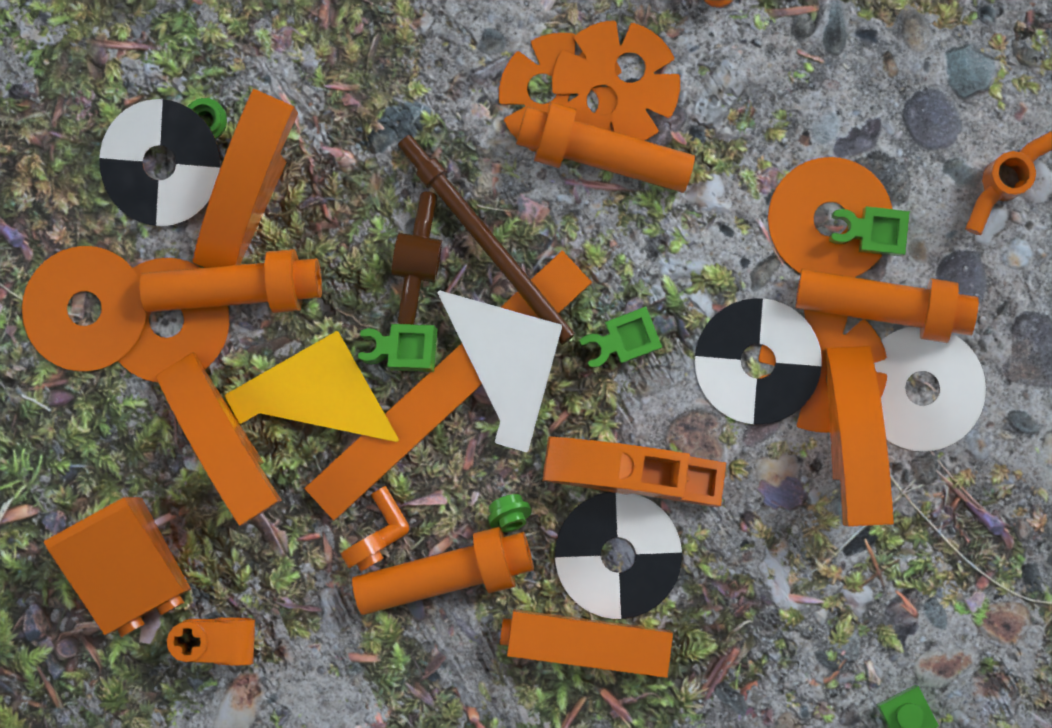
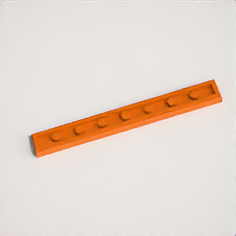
[304,250,592,521]

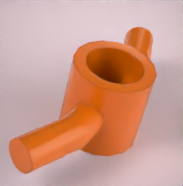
[965,131,1052,235]

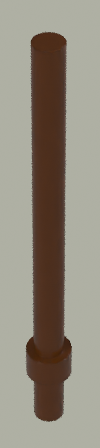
[398,135,575,345]

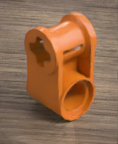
[167,617,255,665]

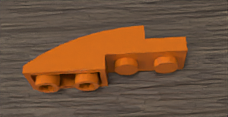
[542,436,726,507]

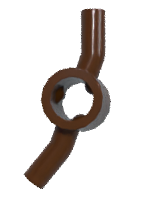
[391,191,442,325]

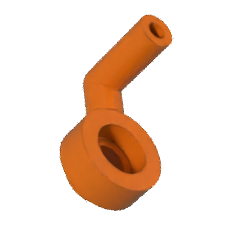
[340,486,409,572]

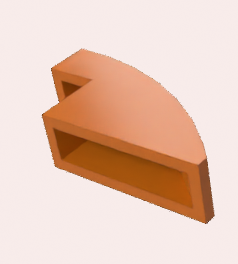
[192,88,298,268]
[825,346,894,527]
[156,352,282,526]

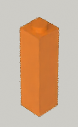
[500,609,673,678]

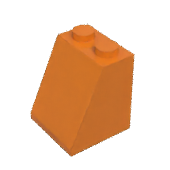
[43,497,191,637]

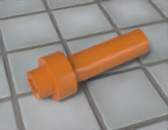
[516,102,695,193]
[140,249,322,313]
[795,269,979,343]
[352,527,534,615]

